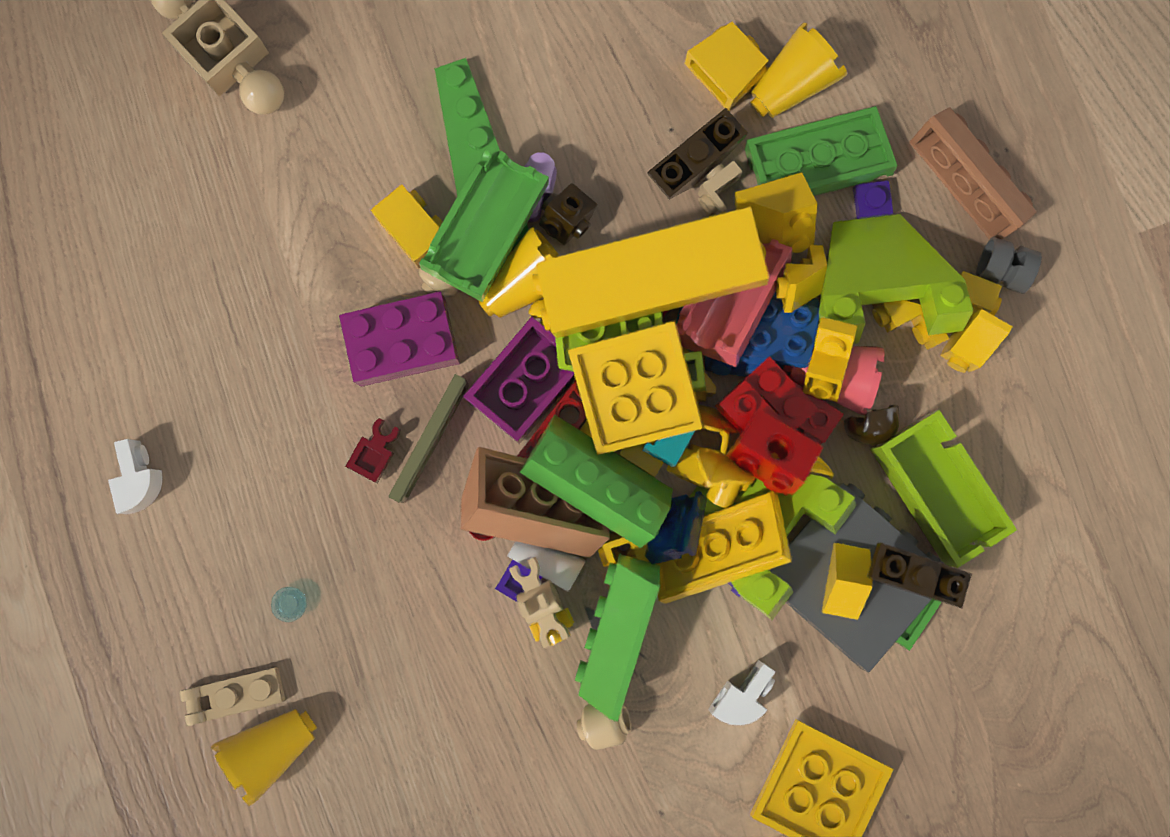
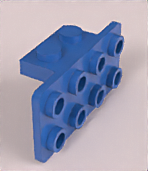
[676,300,819,377]

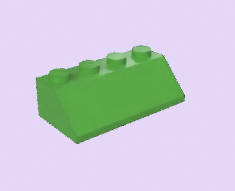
[520,415,673,548]
[575,554,660,722]

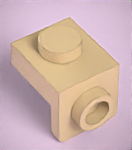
[698,161,742,216]

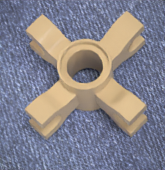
[509,557,570,648]

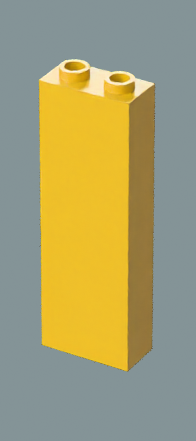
[532,207,769,338]

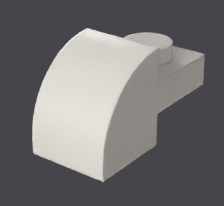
[108,439,162,514]
[708,660,775,725]

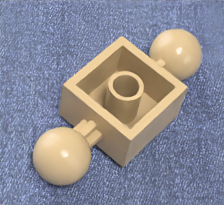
[151,0,284,115]

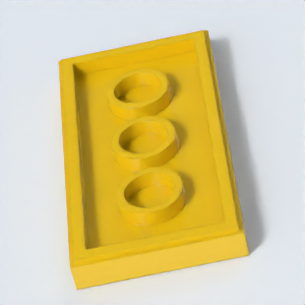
[650,491,792,604]

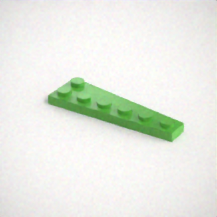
[434,58,529,250]

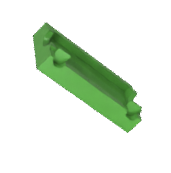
[745,106,898,196]
[419,145,549,302]

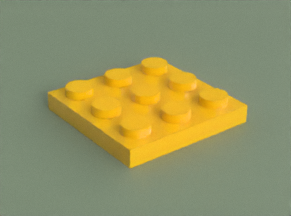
[568,321,703,455]
[750,719,894,837]

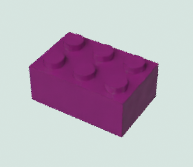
[339,291,460,387]
[463,316,576,444]

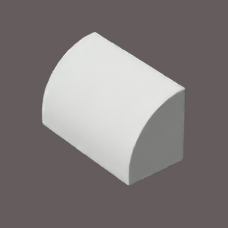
[507,542,586,592]

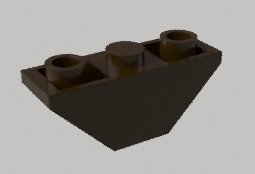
[647,108,748,200]
[867,542,972,608]

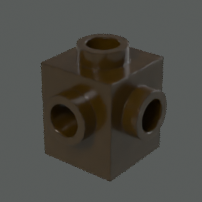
[539,183,598,246]

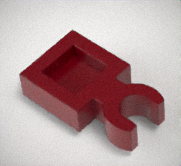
[345,418,400,483]

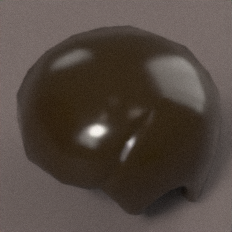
[844,405,899,445]

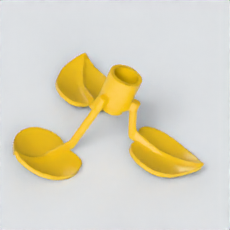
[697,405,834,508]

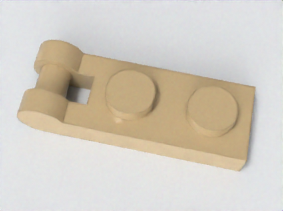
[179,666,285,726]

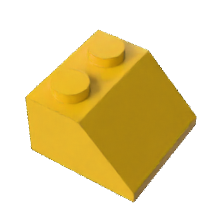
[735,172,817,253]

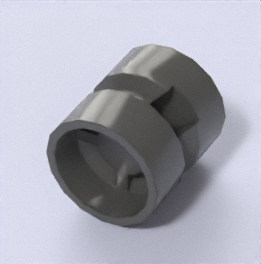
[976,236,1042,294]

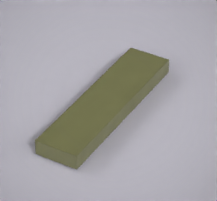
[388,374,469,503]

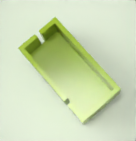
[870,410,1017,568]

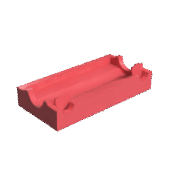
[676,239,792,367]

